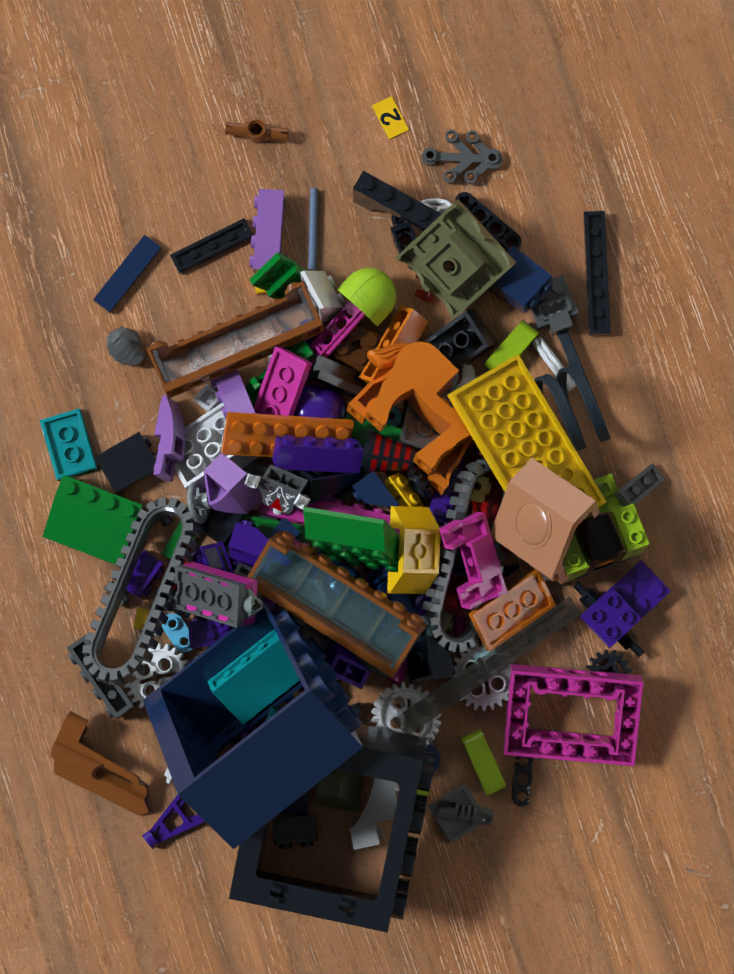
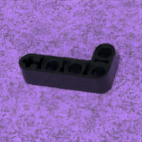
[455,192,522,252]

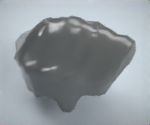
[106,326,145,367]

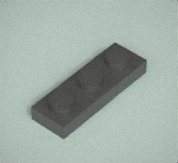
[614,463,665,507]

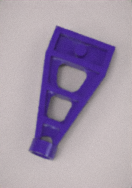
[142,794,205,849]

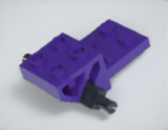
[573,560,671,658]

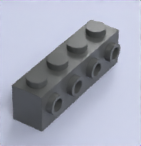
[67,635,136,720]

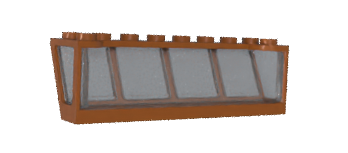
[146,281,324,399]

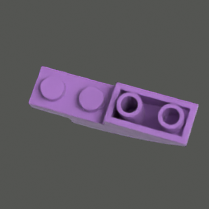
[153,395,185,482]

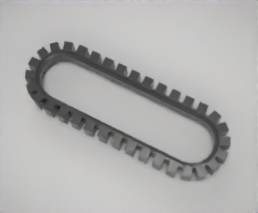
[421,458,507,652]
[82,497,200,686]

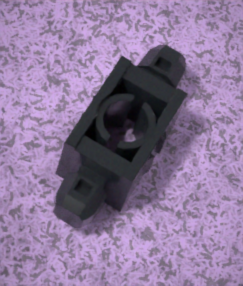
[390,215,416,270]

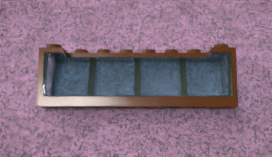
[247,531,428,678]

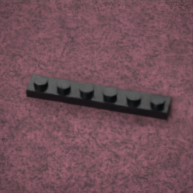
[583,211,611,336]

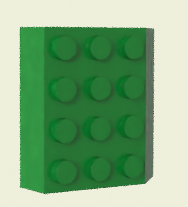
[303,507,400,572]

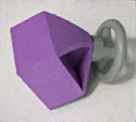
[187,453,262,524]

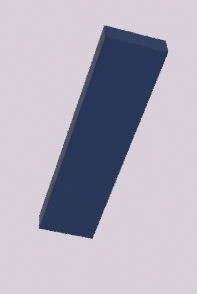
[93,235,162,313]

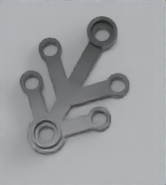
[422,130,503,185]

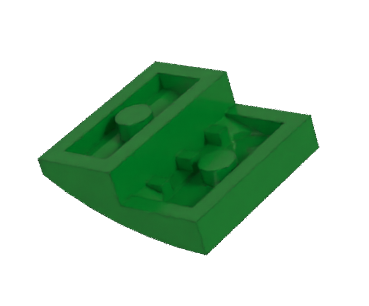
[249,252,307,299]

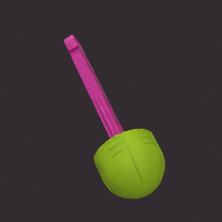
[306,268,396,381]

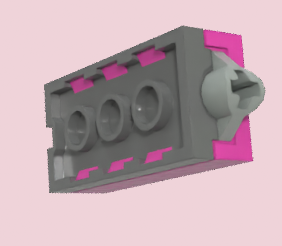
[173,562,263,628]

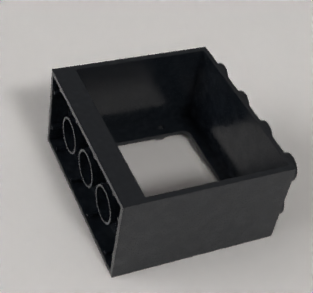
[229,706,436,933]

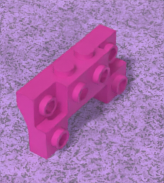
[439,512,507,609]

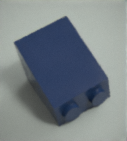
[488,246,553,314]

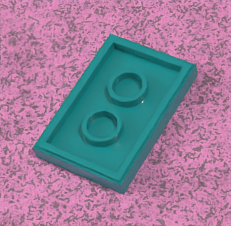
[39,408,98,481]

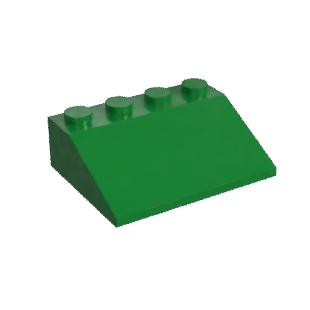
[42,475,145,565]

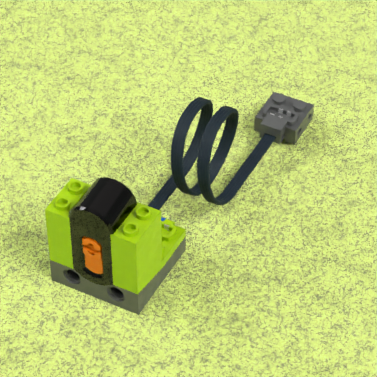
[530,275,649,586]

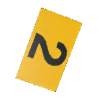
[372,96,409,139]

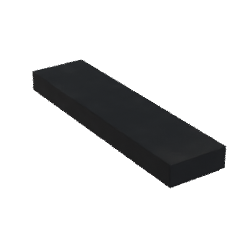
[170,218,253,274]

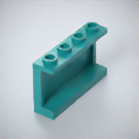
[207,629,300,725]

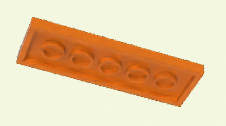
[221,412,354,457]

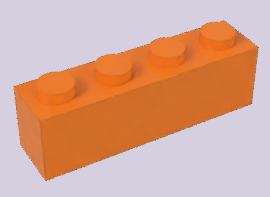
[359,305,429,384]

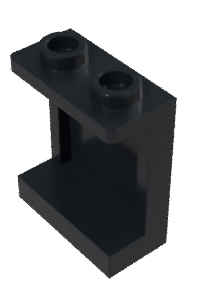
[95,432,157,496]

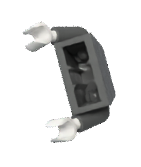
[245,464,310,515]

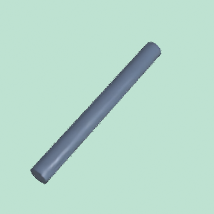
[308,188,318,271]

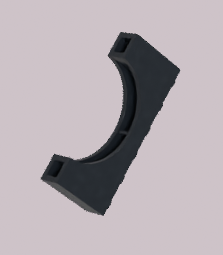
[353,171,450,237]

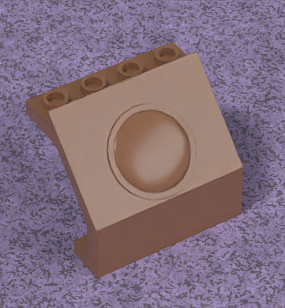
[491,458,600,584]

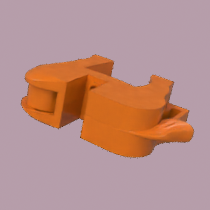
[347,342,476,496]

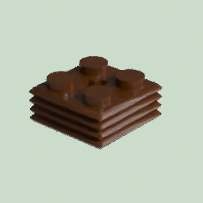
[329,321,382,373]

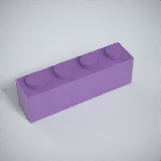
[249,189,285,274]
[210,370,255,420]

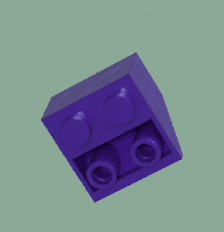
[324,639,371,689]

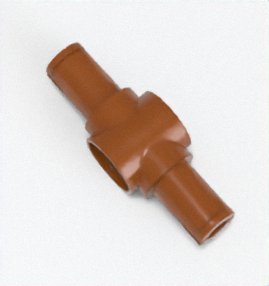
[225,119,289,144]

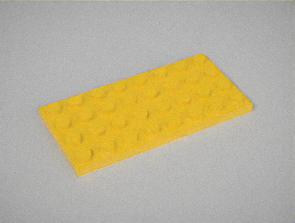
[447,354,606,507]

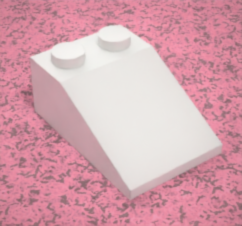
[300,271,346,323]

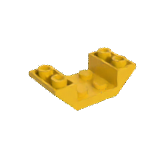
[387,506,441,594]

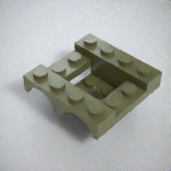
[395,199,516,320]

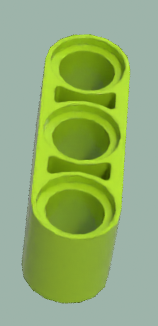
[484,320,539,370]
[461,729,506,796]

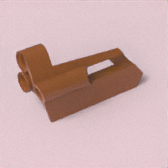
[51,711,150,816]

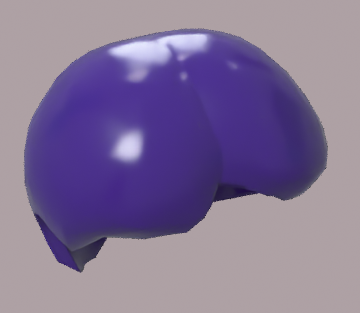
[293,384,346,419]

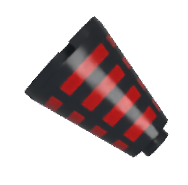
[360,429,418,472]

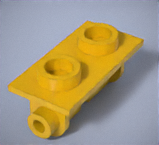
[384,471,424,507]

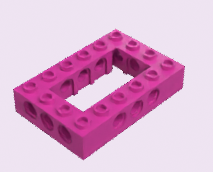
[503,664,643,766]

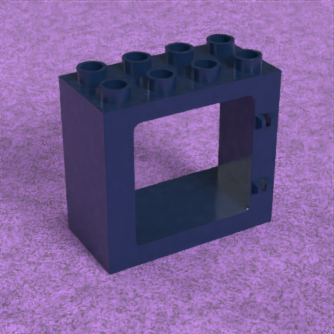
[143,603,363,849]

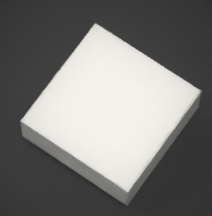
[193,384,219,412]

